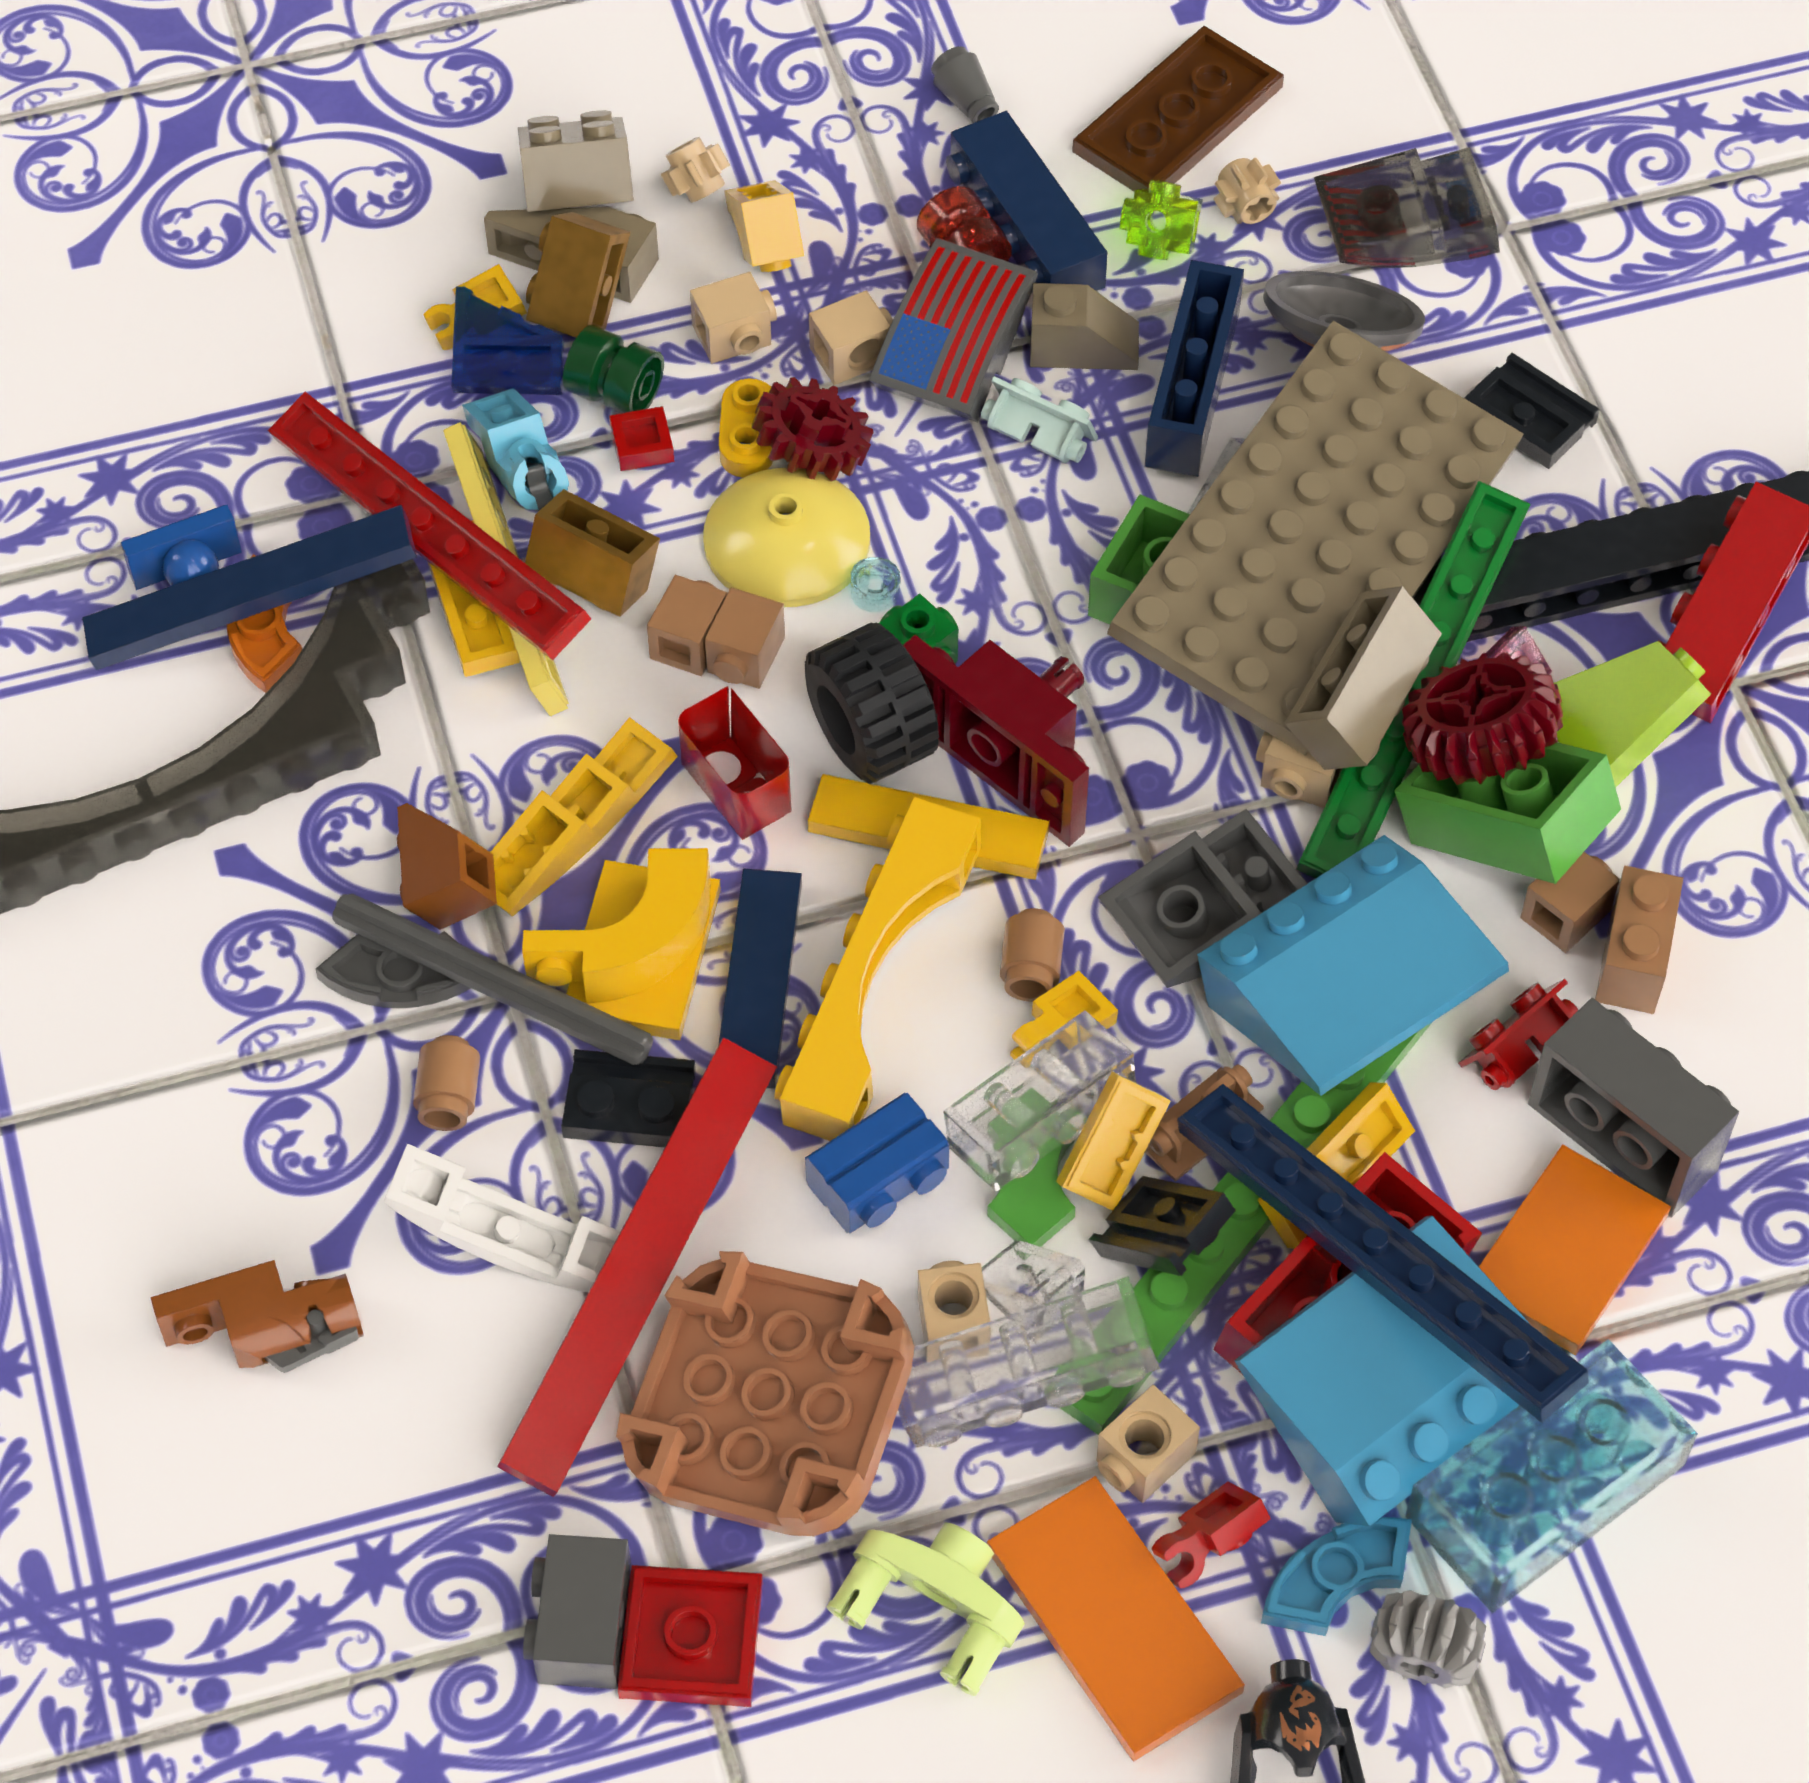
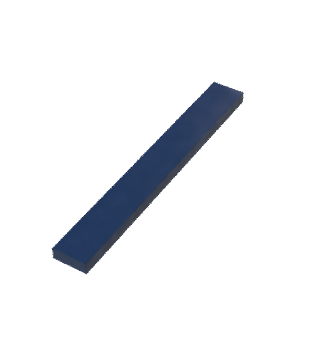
[1177,1084,1589,1423]

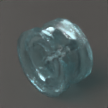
[850,557,901,612]

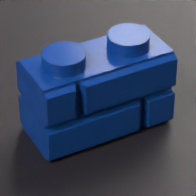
[805,1092,950,1234]

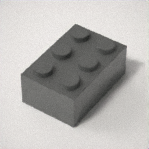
[1528,998,1740,1218]

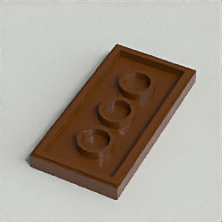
[1072,25,1284,204]

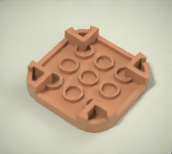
[616,1251,915,1537]

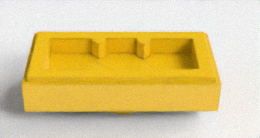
[1056,1071,1171,1211]

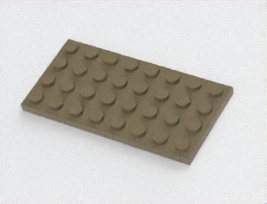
[1107,321,1524,755]

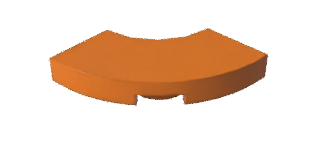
[227,554,304,694]

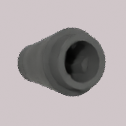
[931,46,999,123]

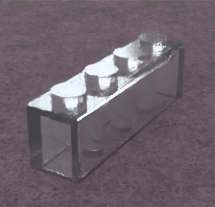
[898,1276,1160,1448]

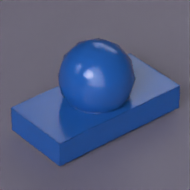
[120,505,242,590]

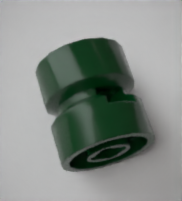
[563,325,664,413]

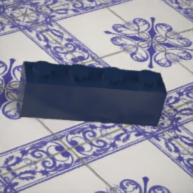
[946,110,1108,293]
[1144,260,1244,477]

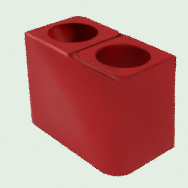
[678,686,792,840]

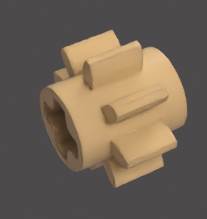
[661,137,730,203]
[1213,158,1281,224]

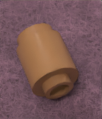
[1000,908,1065,1002]
[413,1035,480,1131]

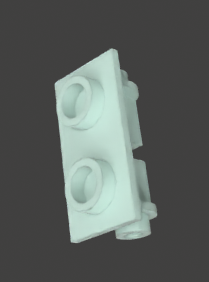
[981,376,1098,463]

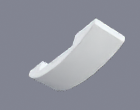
[383,1144,620,1293]

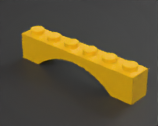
[774,796,981,1141]

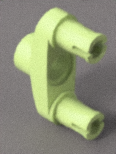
[826,1522,1025,1696]

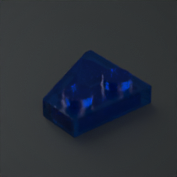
[451,286,564,395]

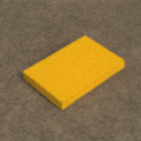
[566,860,721,1041]

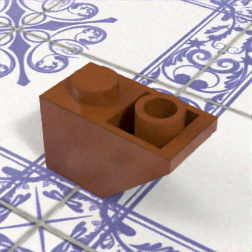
[397,803,497,930]

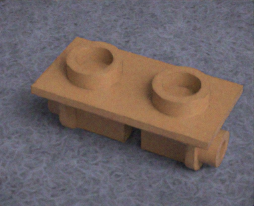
[1145,1064,1264,1182]

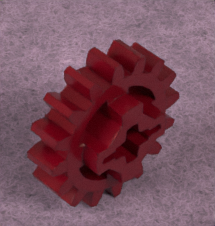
[752,377,874,481]

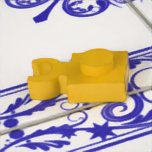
[423,264,527,350]

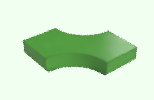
[987,1092,1076,1255]

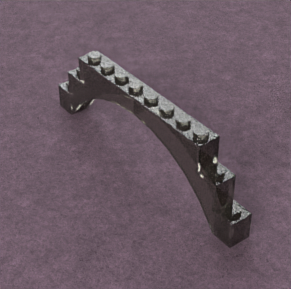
[0,559,430,914]

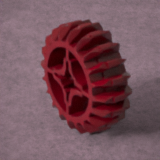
[1402,652,1563,785]

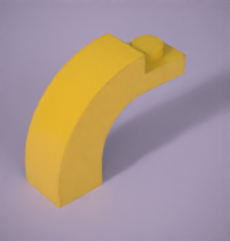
[522,848,711,1003]

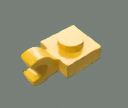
[1010,970,1118,1071]

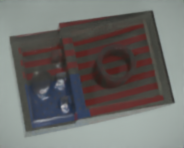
[1314,147,1500,268]

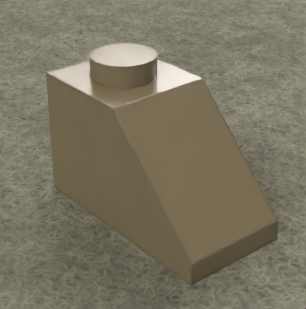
[1030,283,1139,370]

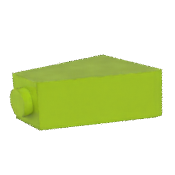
[1554,641,1711,787]

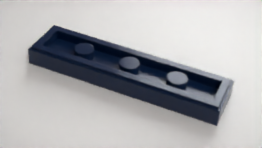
[718,868,802,1089]

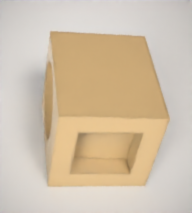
[809,290,893,385]
[918,1261,992,1366]
[1096,1385,1200,1503]

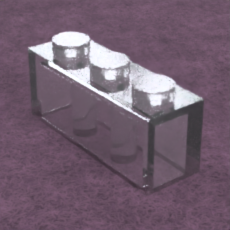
[943,1010,1136,1192]

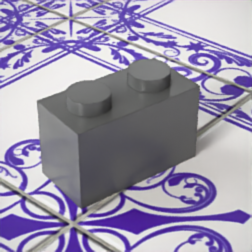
[523,1534,632,1689]

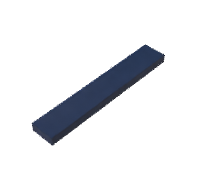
[82,505,417,670]

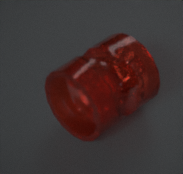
[917,186,1012,262]

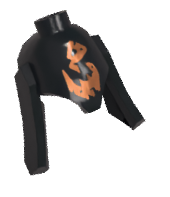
[1230,1659,1366,1783]

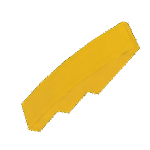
[490,717,678,917]

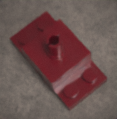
[903,635,1089,847]

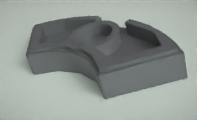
[315,931,471,1008]

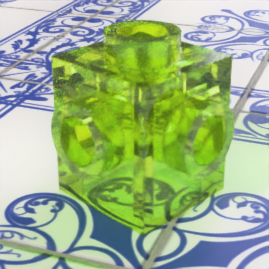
[1119,180,1203,260]

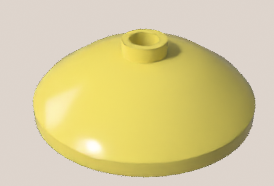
[703,468,870,607]

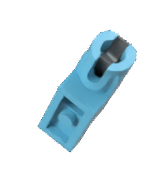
[462,388,569,511]

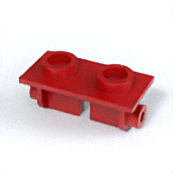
[1458,979,1578,1090]

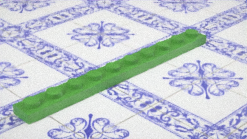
[1049,1023,1432,1435]

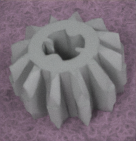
[1370,1590,1487,1688]

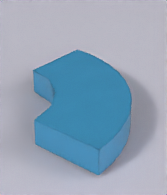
[1261,1517,1412,1636]

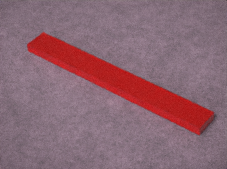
[267,391,591,661]
[497,1037,777,1497]

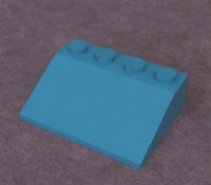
[1197,835,1509,1096]
[1234,1216,1529,1526]

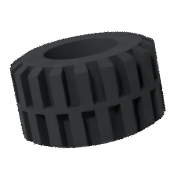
[805,622,939,784]

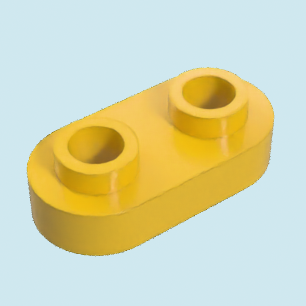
[719,378,773,478]

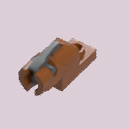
[150,1260,364,1373]

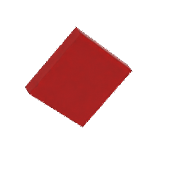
[618,1565,763,1707]

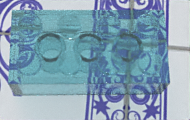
[1405,1339,1698,1614]

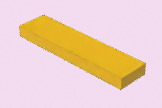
[808,774,1049,880]

